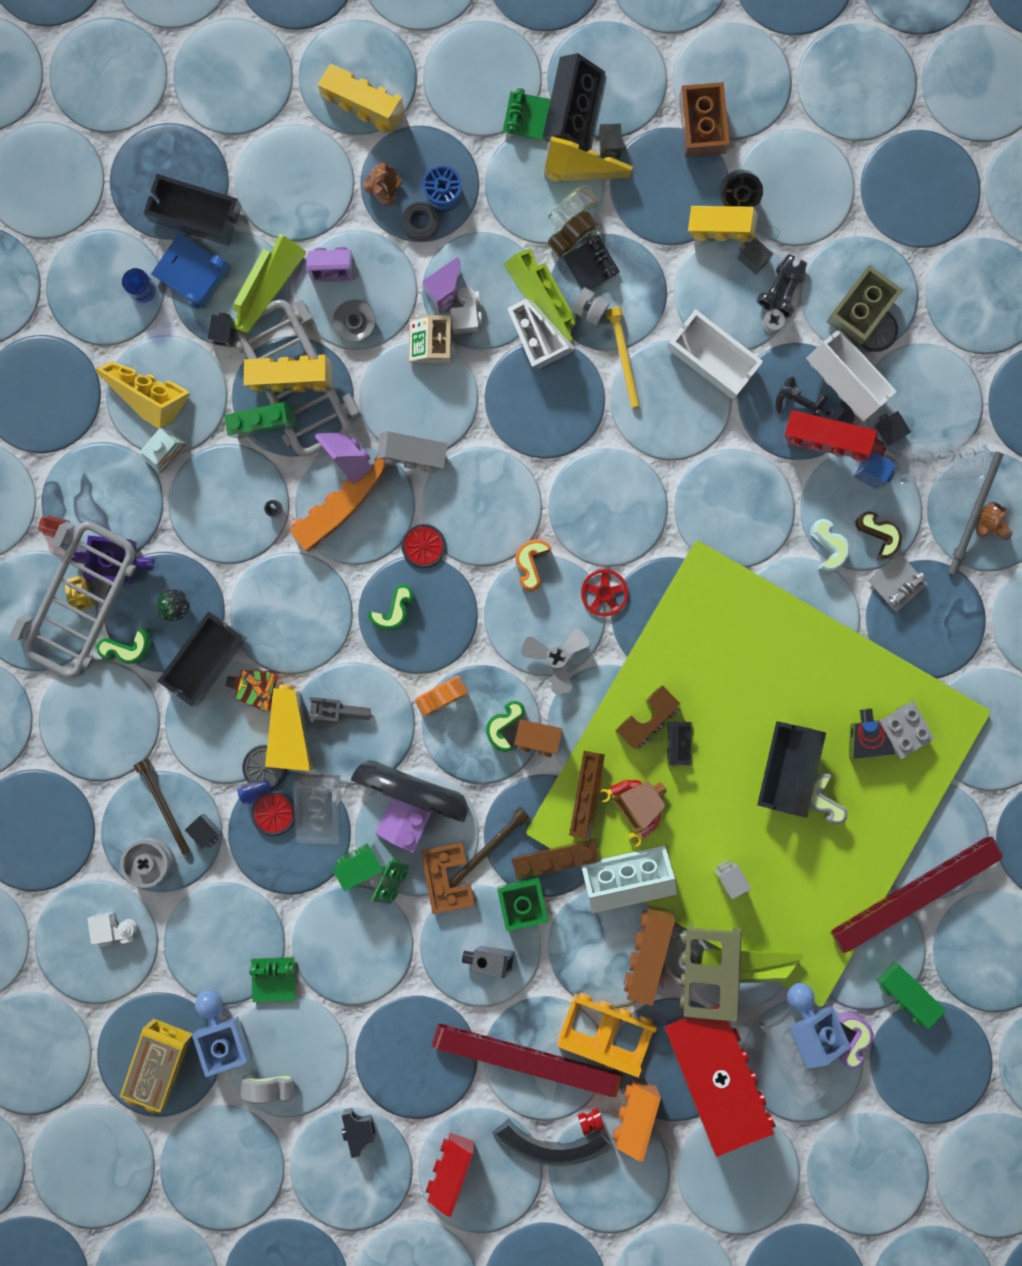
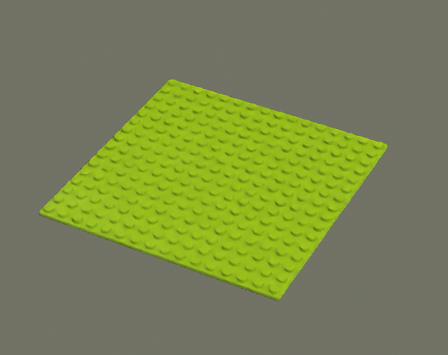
[526,541,990,1007]

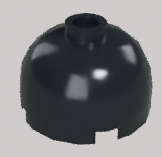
[720,169,763,207]

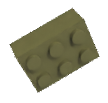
[827,265,903,347]

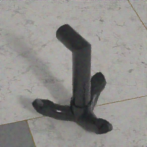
[775,377,828,414]

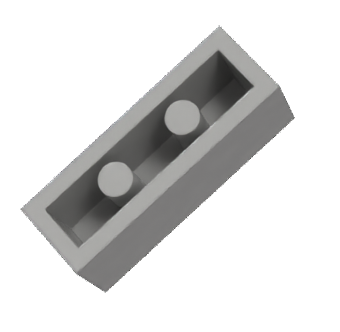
[377,431,447,473]

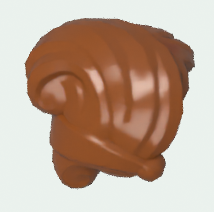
[363,162,402,206]
[975,502,1013,540]

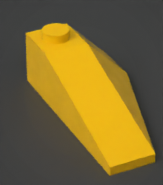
[544,137,633,182]
[96,361,190,429]

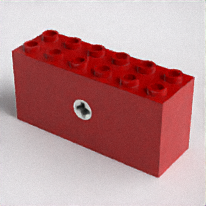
[664,1004,776,1157]

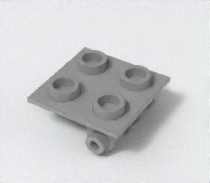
[868,553,928,612]
[879,701,935,759]

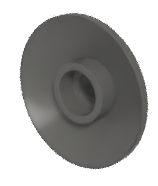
[333,300,376,342]

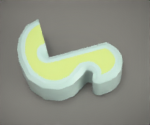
[810,519,850,572]

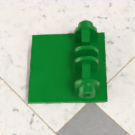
[502,88,551,140]
[370,858,410,904]
[249,957,295,1002]

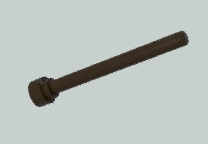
[133,758,190,855]
[450,807,531,887]

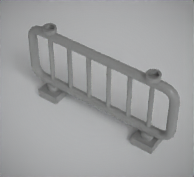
[235,299,362,456]
[9,522,136,678]

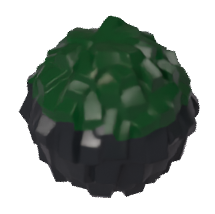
[156,588,190,622]

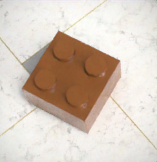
[514,719,562,757]

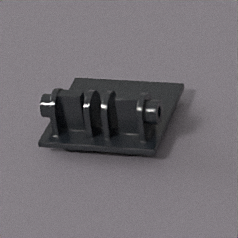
[563,236,620,290]

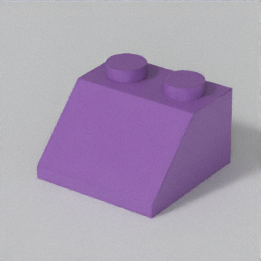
[306,247,354,282]
[422,257,461,313]
[315,433,373,484]
[376,798,432,853]

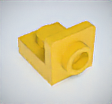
[65,575,95,610]

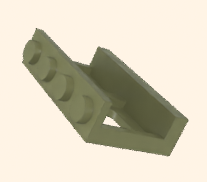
[680,924,742,1022]

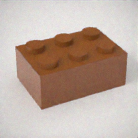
[679,82,730,157]

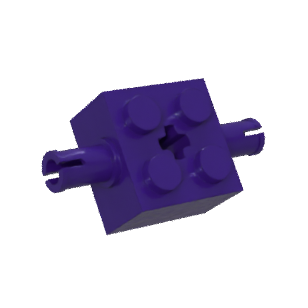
[71,535,155,584]

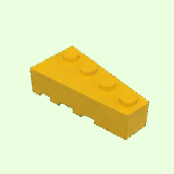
[318,63,404,134]
[244,355,333,392]

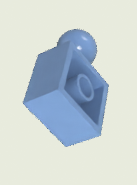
[787,983,851,1069]
[192,990,251,1077]

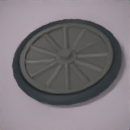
[861,311,898,352]
[242,745,287,790]

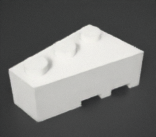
[507,299,576,369]

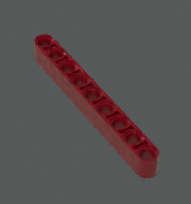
[830,836,1004,953]
[431,1024,622,1097]

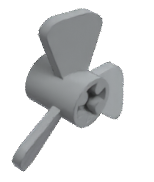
[521,629,589,694]

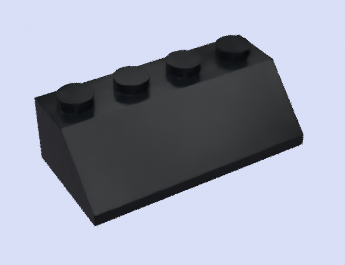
[542,53,605,152]

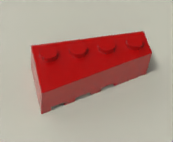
[784,410,878,462]

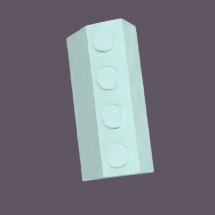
[581,845,677,913]

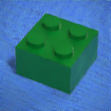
[332,843,386,892]
[497,877,549,932]

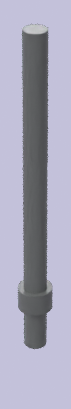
[948,451,1004,575]

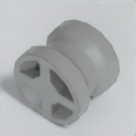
[762,309,785,334]

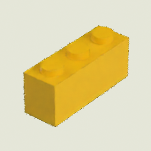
[688,206,758,242]

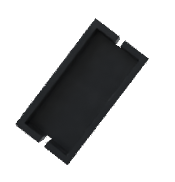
[143,173,242,246]
[157,611,247,707]
[757,721,826,818]

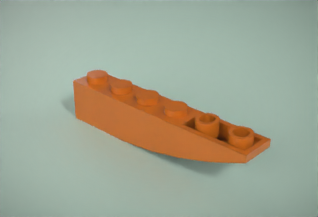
[290,456,389,552]

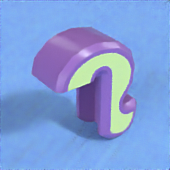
[837,1012,874,1069]

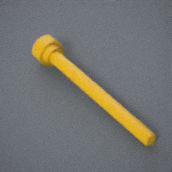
[605,307,640,409]

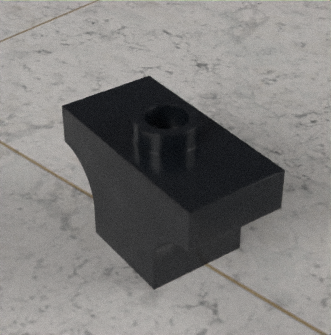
[342,1108,376,1158]

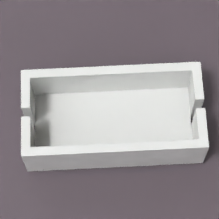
[667,309,763,400]
[806,329,897,422]

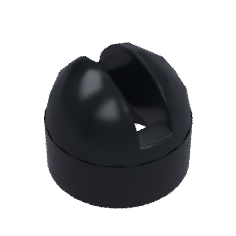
[264,500,283,517]

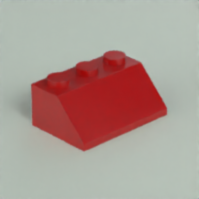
[425,1133,474,1217]

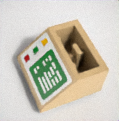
[409,315,452,364]

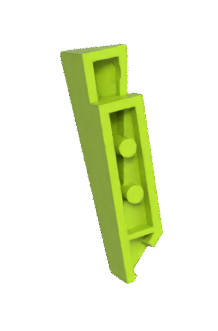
[232,234,306,333]
[504,248,575,342]
[698,949,802,983]

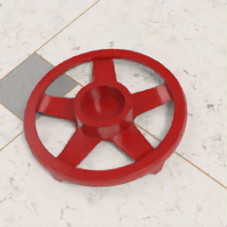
[581,569,628,617]

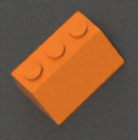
[612,1079,661,1162]

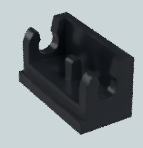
[667,722,692,765]

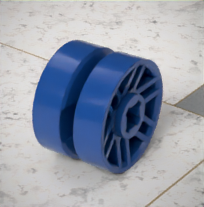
[423,165,462,212]

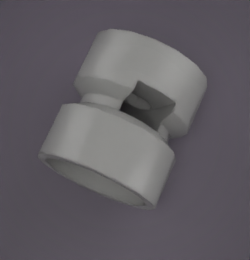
[571,287,610,326]

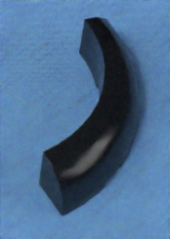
[351,760,468,822]
[492,1118,613,1166]

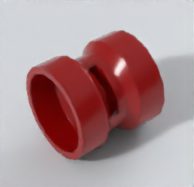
[578,1108,604,1136]

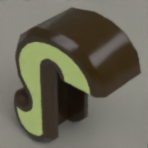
[548,211,599,258]
[855,511,902,561]

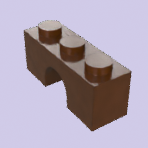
[615,685,681,749]

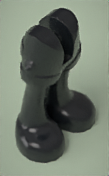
[756,254,807,318]

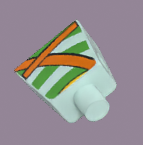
[140,428,186,474]

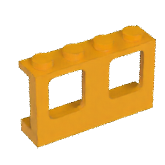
[557,992,657,1078]

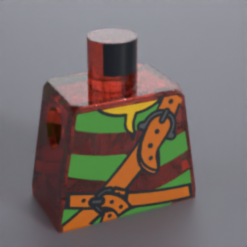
[225,670,279,712]

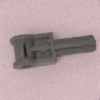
[307,697,371,722]

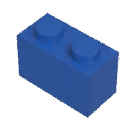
[853,452,896,489]

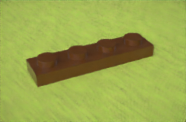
[569,751,605,840]
[512,839,601,880]

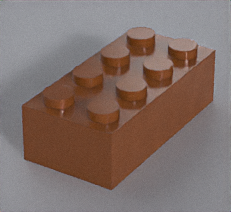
[623,905,675,1006]

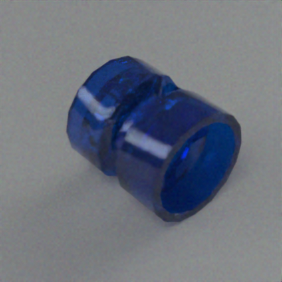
[122,268,156,303]

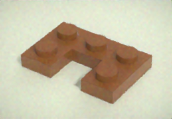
[421,842,475,914]

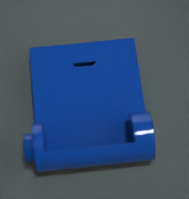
[151,232,232,310]

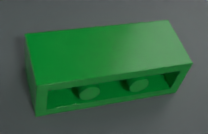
[224,402,296,439]
[876,961,947,1029]

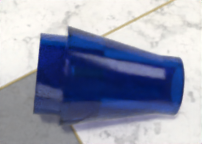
[237,779,271,804]

